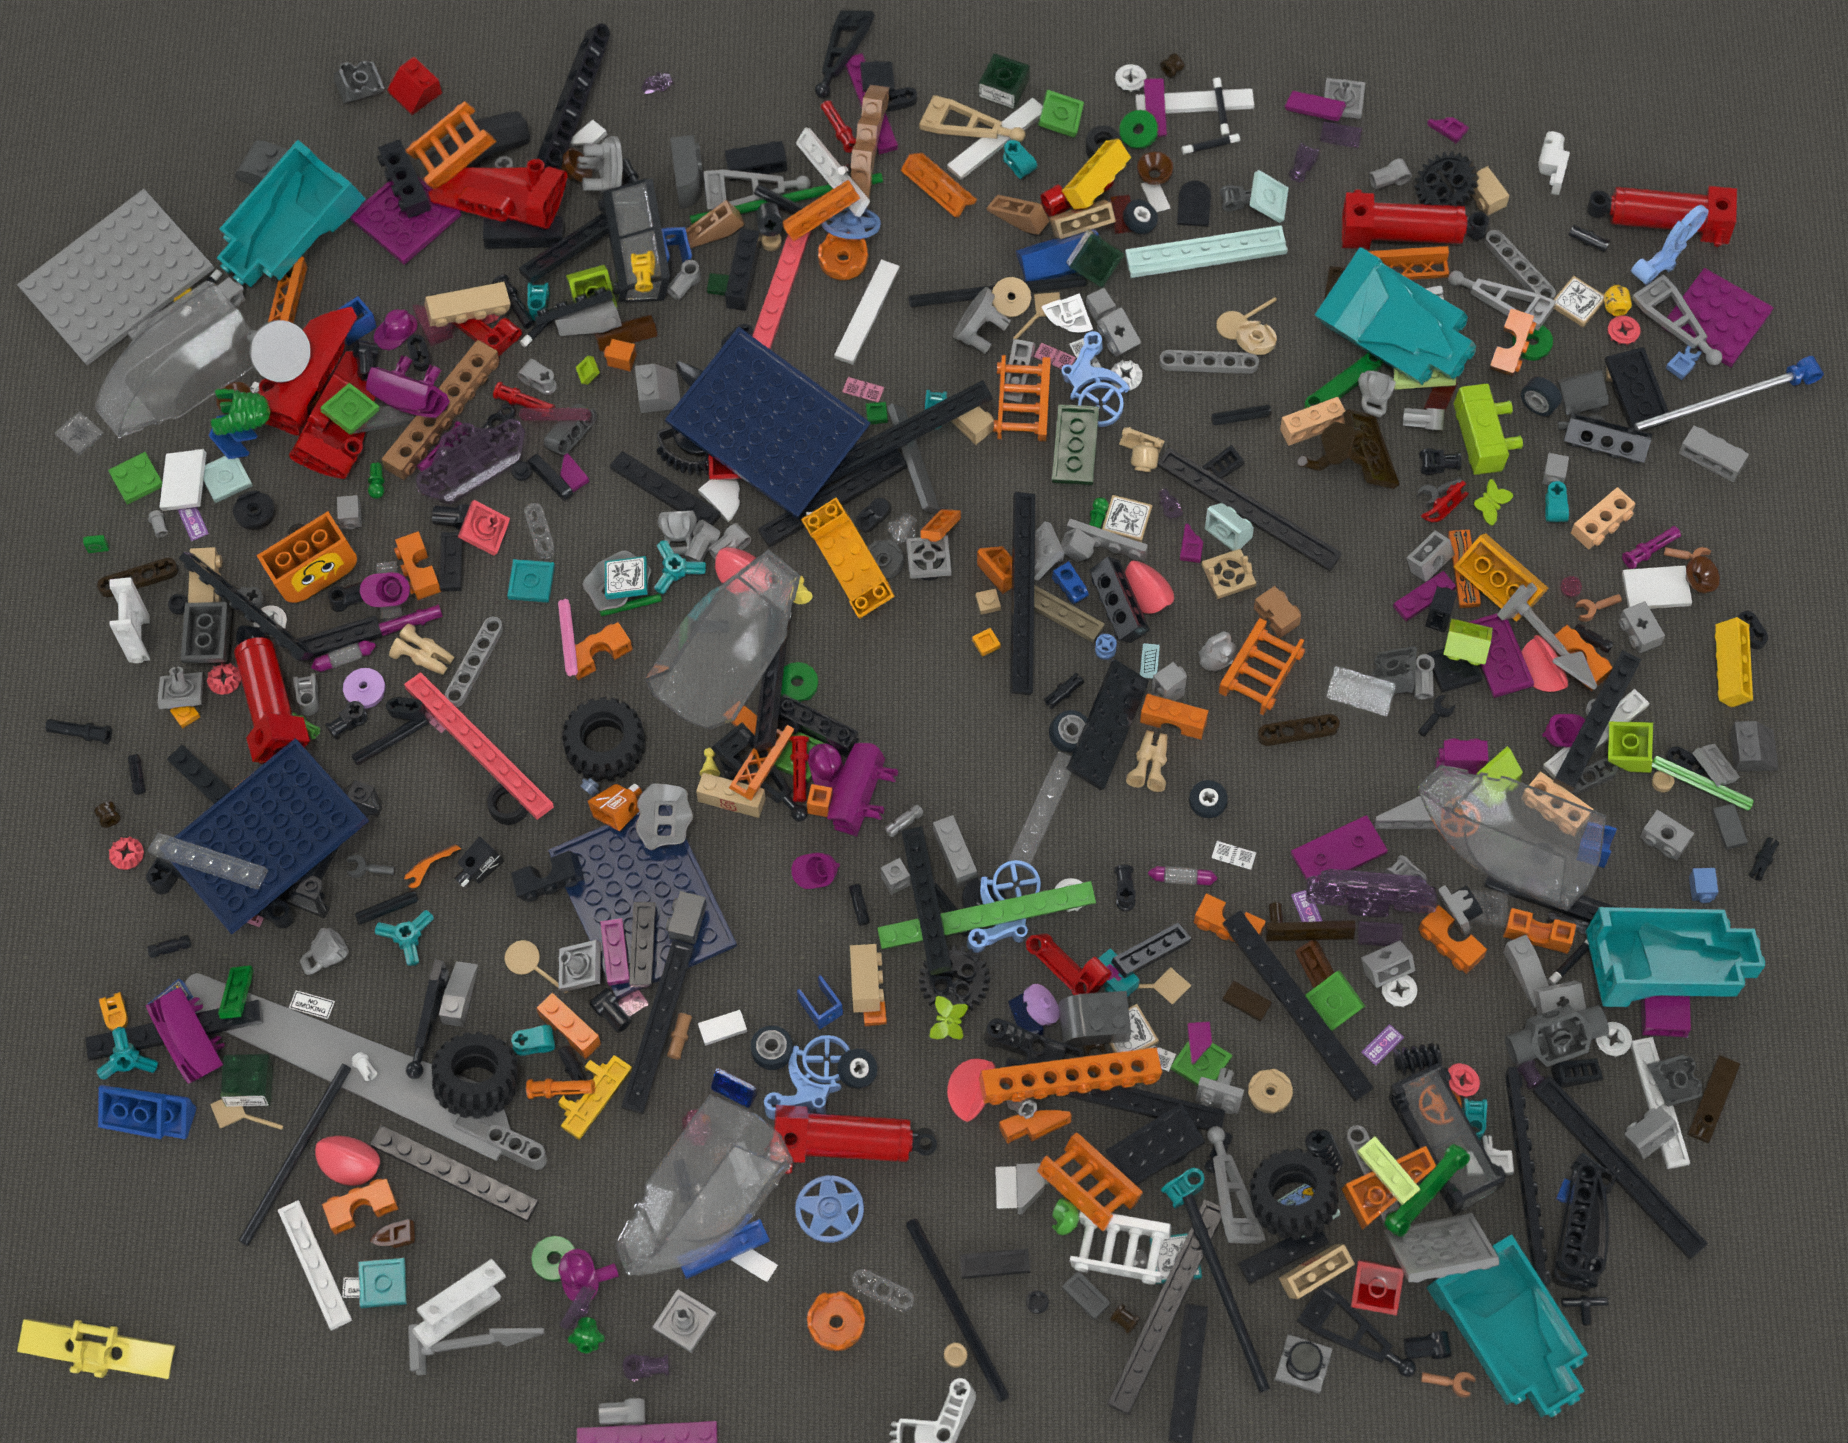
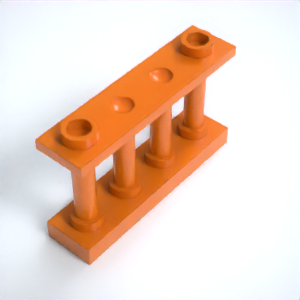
[405,101,496,189]
[993,355,1051,441]
[1219,618,1305,716]
[1037,1132,1143,1231]

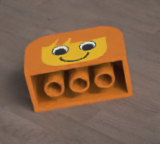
[256,511,357,603]

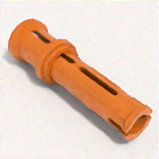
[526,1078,595,1099]

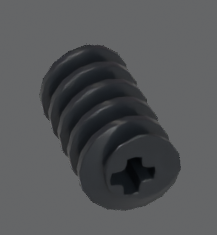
[756,202,783,237]
[1393,1043,1442,1076]
[1305,1129,1343,1174]

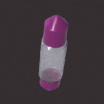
[311,640,376,672]
[1148,866,1217,886]

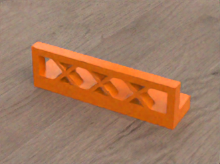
[900,153,977,217]
[783,179,861,242]
[1368,246,1449,280]
[268,257,307,323]
[729,725,794,801]

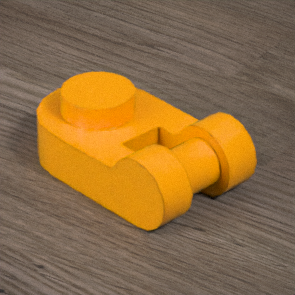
[99,992,128,1031]

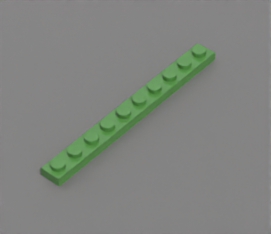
[877,881,1096,950]

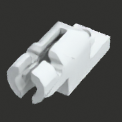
[1538,131,1570,195]

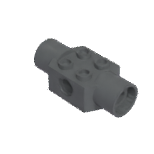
[1505,1005,1609,1067]

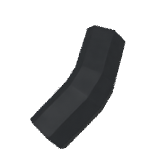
[428,111,530,178]

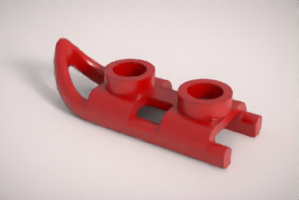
[1421,480,1469,522]

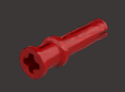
[821,100,856,153]
[493,381,555,417]
[790,736,809,802]

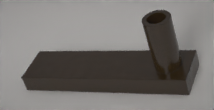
[1266,902,1356,941]
[1687,1055,1740,1144]

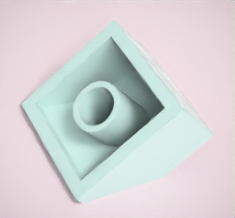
[1205,503,1254,551]

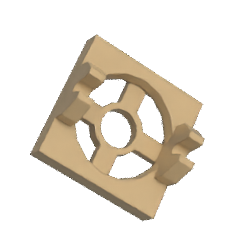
[1202,549,1256,599]

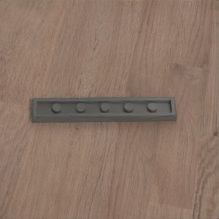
[887,403,940,514]

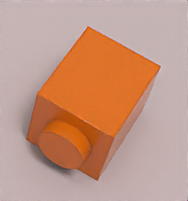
[604,339,637,372]
[807,784,833,817]

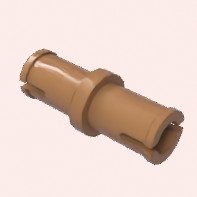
[667,1013,692,1060]

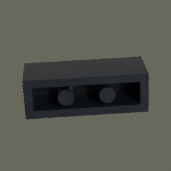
[725,141,788,181]

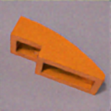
[999,1110,1072,1144]

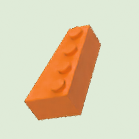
[1341,1146,1436,1230]

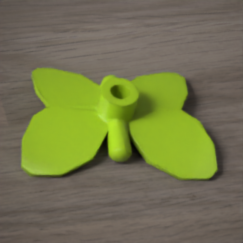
[1474,479,1513,526]
[929,996,968,1039]

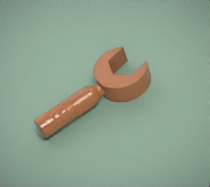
[1664,547,1711,560]
[1575,594,1622,622]
[1421,1372,1475,1397]

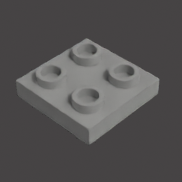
[1324,78,1365,119]
[1034,521,1064,580]
[157,666,204,709]
[558,940,601,992]
[1195,1068,1244,1114]
[652,1289,717,1353]

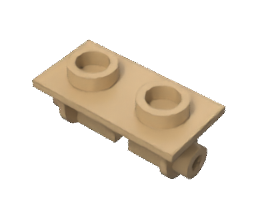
[1119,427,1165,453]

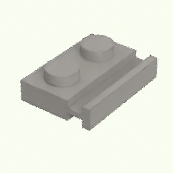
[1693,744,1740,787]

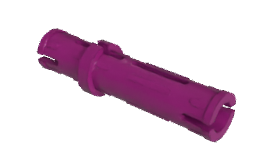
[378,604,443,636]

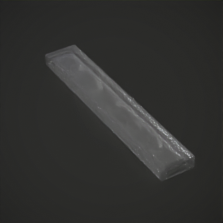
[1008,751,1072,871]
[148,833,268,889]

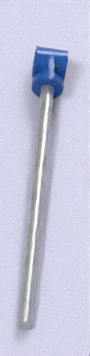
[1634,356,1824,431]

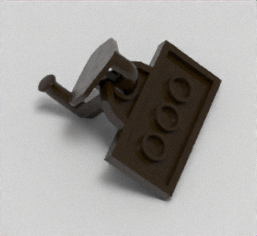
[1297,409,1400,489]

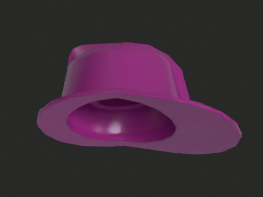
[374,309,418,350]
[360,572,410,607]
[1542,714,1585,748]
[808,743,843,792]
[791,853,840,889]
[558,1249,599,1304]

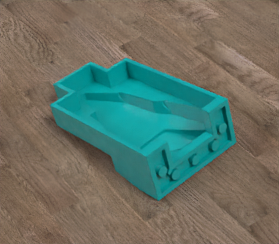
[217,140,366,287]
[1315,247,1477,385]
[1585,907,1765,1007]
[1426,1234,1588,1418]

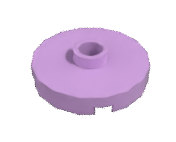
[343,668,386,709]
[1023,984,1059,1026]

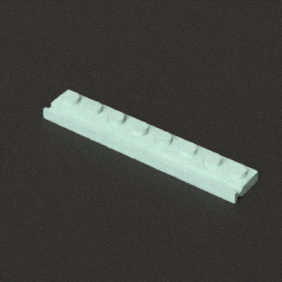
[1125,226,1288,278]

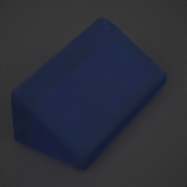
[1008,993,1044,1036]
[711,1068,757,1108]

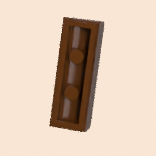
[594,315,658,351]
[1295,940,1335,988]

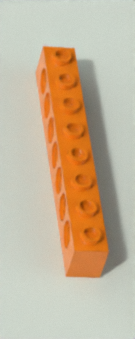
[979,1047,1162,1105]

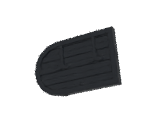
[1177,181,1211,227]

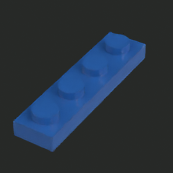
[677,1219,769,1279]

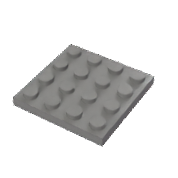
[1384,1213,1499,1282]

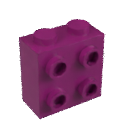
[1435,738,1488,778]
[1641,995,1691,1038]

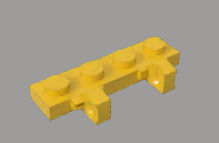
[558,1055,632,1140]

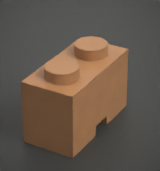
[1254,586,1301,638]

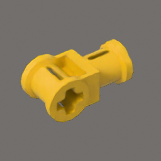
[631,250,655,292]

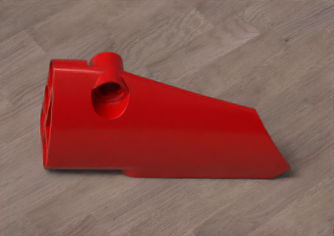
[428,159,567,229]
[257,307,357,436]
[289,351,376,479]

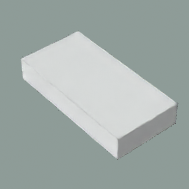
[698,1010,747,1046]

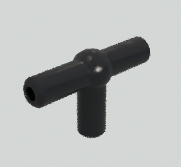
[1561,1295,1609,1325]

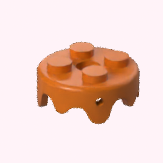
[818,232,868,280]
[807,1291,865,1351]

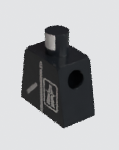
[454,836,504,887]

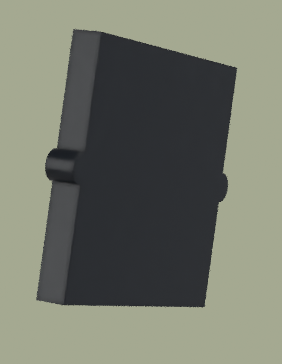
[860,60,895,92]

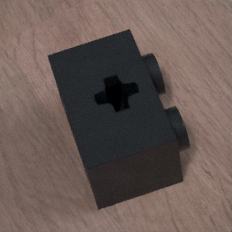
[1425,586,1457,633]

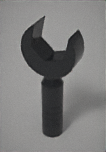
[1418,695,1455,737]

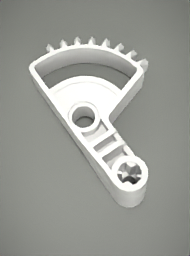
[890,1378,976,1443]

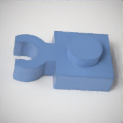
[1666,345,1701,380]

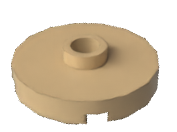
[992,277,1031,318]
[1236,321,1277,355]
[1248,1069,1293,1113]

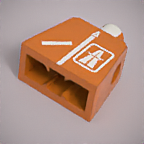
[587,784,642,831]

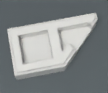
[569,120,607,147]

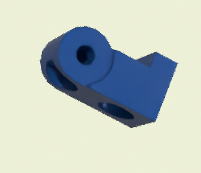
[1052,561,1088,604]

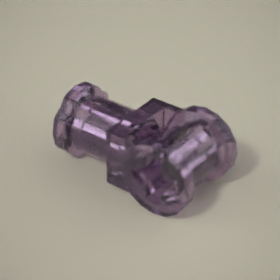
[1289,142,1320,182]
[623,1354,669,1381]

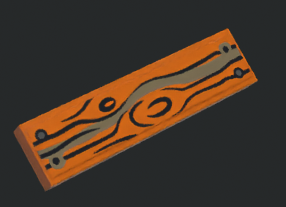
[1448,530,1481,608]

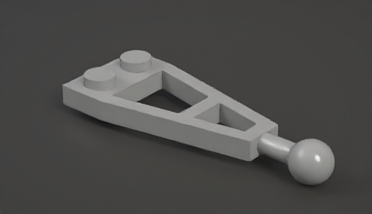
[703,170,811,212]
[1448,271,1556,331]
[1632,274,1722,365]
[1207,1126,1265,1244]

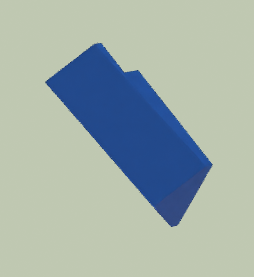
[1016,229,1104,281]
[98,1085,197,1139]

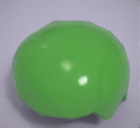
[1052,1197,1080,1236]

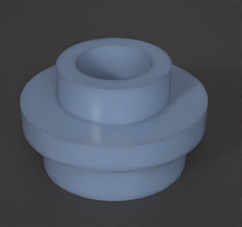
[580,778,600,797]

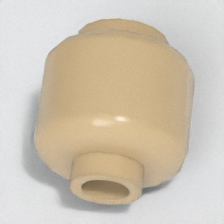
[1131,442,1159,472]

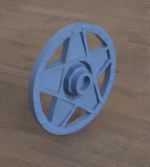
[821,207,881,239]
[796,1175,864,1243]

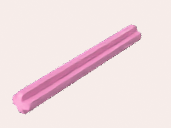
[558,599,578,676]

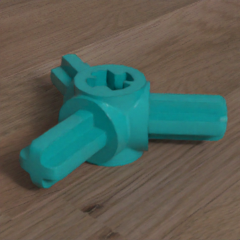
[654,540,706,594]
[375,910,434,966]
[96,1027,158,1080]

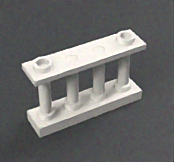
[110,578,150,663]
[1070,1211,1172,1285]
[413,1259,506,1349]

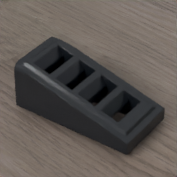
[1202,445,1245,479]
[1551,1058,1603,1088]

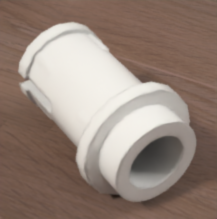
[352,1052,377,1081]

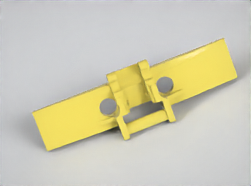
[17,1319,175,1379]

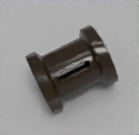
[1110,1304,1141,1334]

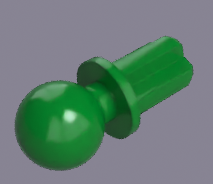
[368,462,384,499]
[1089,497,1109,528]

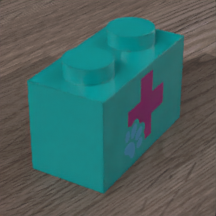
[1098,948,1140,997]

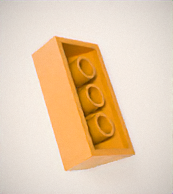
[1454,533,1549,622]

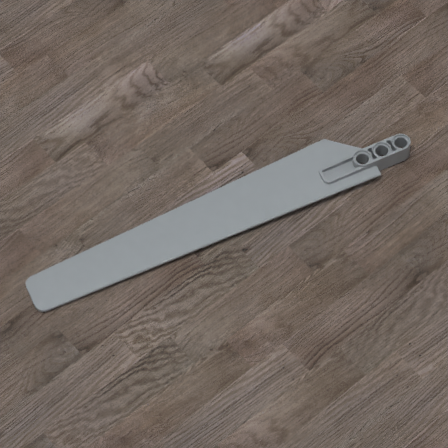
[185,973,547,1170]

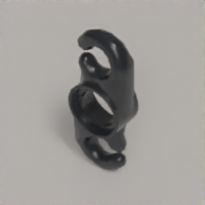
[478,403,516,444]

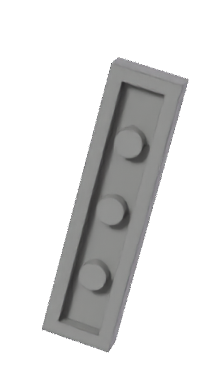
[1067,519,1148,561]

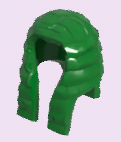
[211,388,270,436]

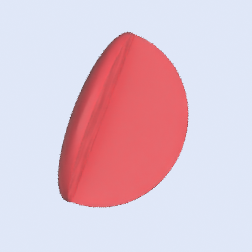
[715,547,773,596]
[1125,561,1174,614]
[1522,635,1568,692]
[947,1059,996,1122]
[315,1136,380,1186]

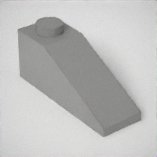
[554,299,622,336]
[1004,339,1036,403]
[1374,794,1442,829]
[1503,935,1549,1009]
[439,961,478,1027]

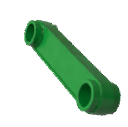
[1304,352,1383,409]
[1384,1144,1470,1237]

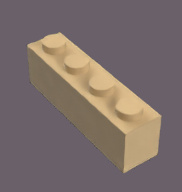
[424,282,510,327]

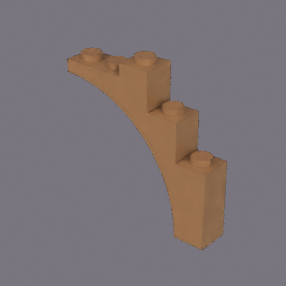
[851,85,889,207]

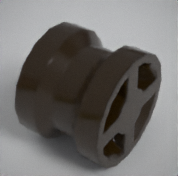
[1160,53,1184,78]
[94,802,121,828]

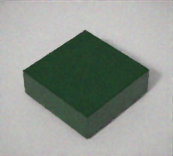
[707,273,729,296]

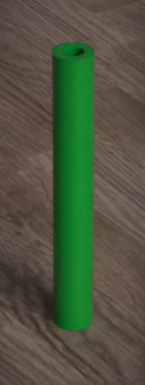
[600,593,662,617]

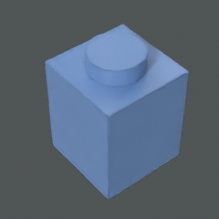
[1689,868,1718,903]

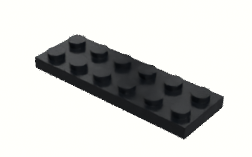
[1066,659,1149,790]

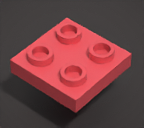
[458,500,510,556]

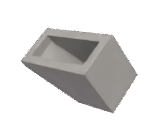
[1016,1163,1049,1214]

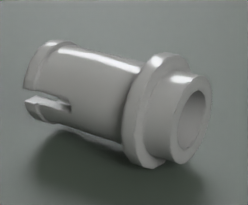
[148,510,169,538]

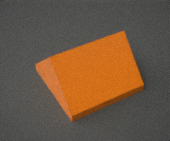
[977,546,1012,594]

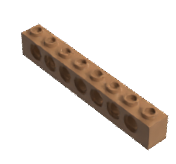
[382,340,500,480]

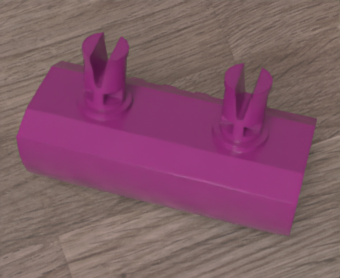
[366,355,450,418]
[827,743,898,837]
[146,987,224,1084]

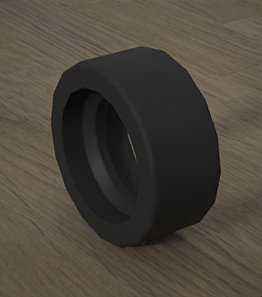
[487,784,528,825]

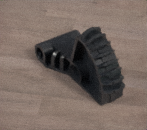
[656,426,709,475]
[983,1018,1083,1100]

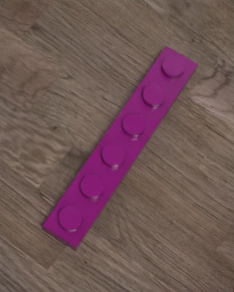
[845,53,898,155]
[577,1421,717,1443]

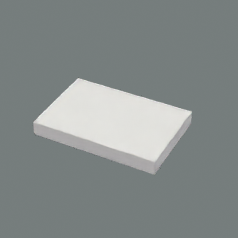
[159,449,207,511]
[1622,566,1692,609]

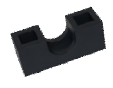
[511,850,584,902]

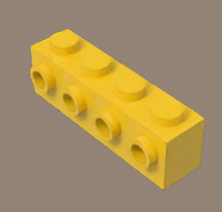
[1062,139,1131,209]
[1715,617,1753,707]

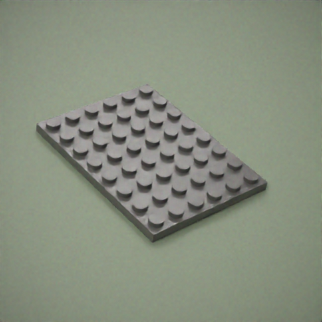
[17,189,214,366]

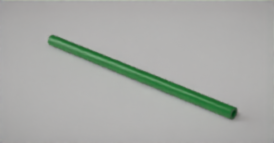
[690,173,883,225]

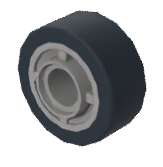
[1521,377,1562,416]
[1049,710,1087,753]
[751,1025,793,1070]

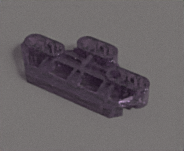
[416,419,525,504]
[1306,869,1437,918]

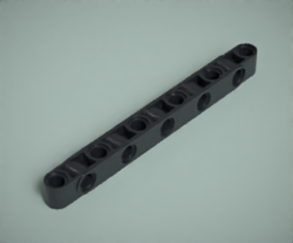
[536,23,610,169]

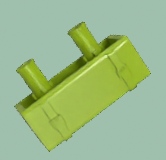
[1454,384,1523,475]

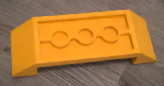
[801,498,895,619]

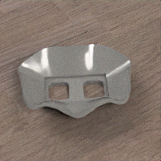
[583,551,651,611]
[636,783,693,850]

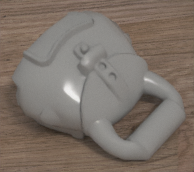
[1358,371,1396,418]
[657,511,697,555]
[1198,631,1237,672]
[300,928,349,975]

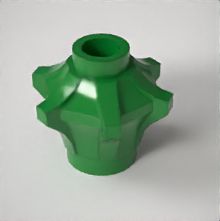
[568,1317,605,1353]

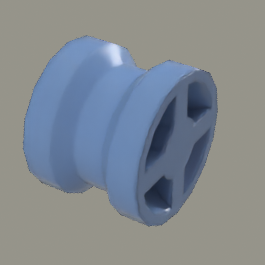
[1095,634,1117,660]

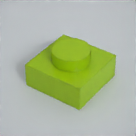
[576,356,600,385]

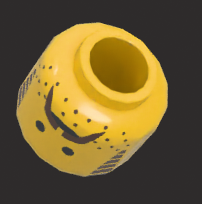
[1604,285,1632,316]

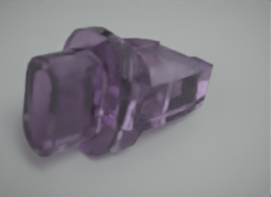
[642,72,673,94]
[1158,488,1183,519]

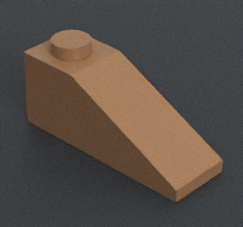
[986,195,1049,235]
[686,200,745,249]

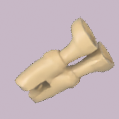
[389,624,455,675]
[1126,730,1168,792]

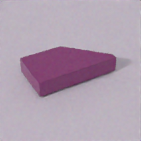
[1427,117,1469,144]
[560,453,589,492]
[1180,523,1203,563]
[1187,1022,1212,1065]

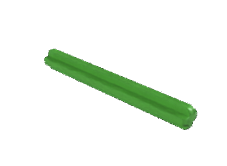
[1652,756,1754,811]

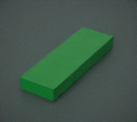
[218,965,254,1019]

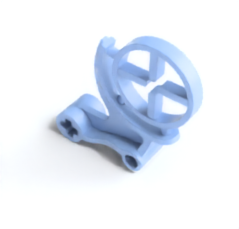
[1631,205,1709,285]
[1062,331,1130,427]
[967,860,1041,953]
[764,1035,850,1120]

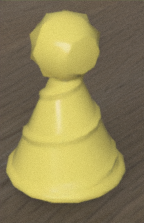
[792,575,813,604]
[699,748,721,777]

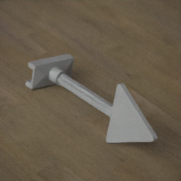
[1497,583,1597,690]
[409,1324,544,1376]

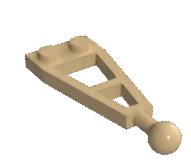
[919,95,1025,143]

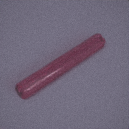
[519,408,591,420]

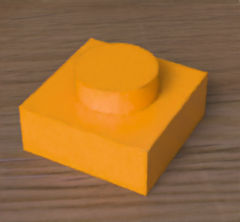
[972,628,1001,657]
[170,706,200,729]

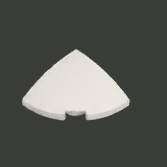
[1042,293,1093,333]
[698,479,740,522]

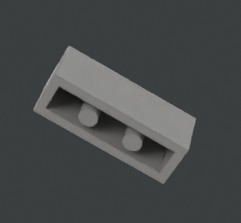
[1679,425,1749,482]
[933,815,977,888]

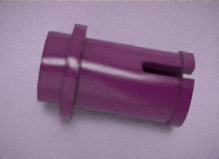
[595,1263,619,1284]

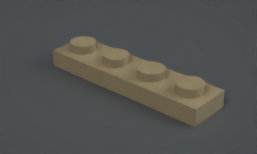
[1034,585,1105,643]

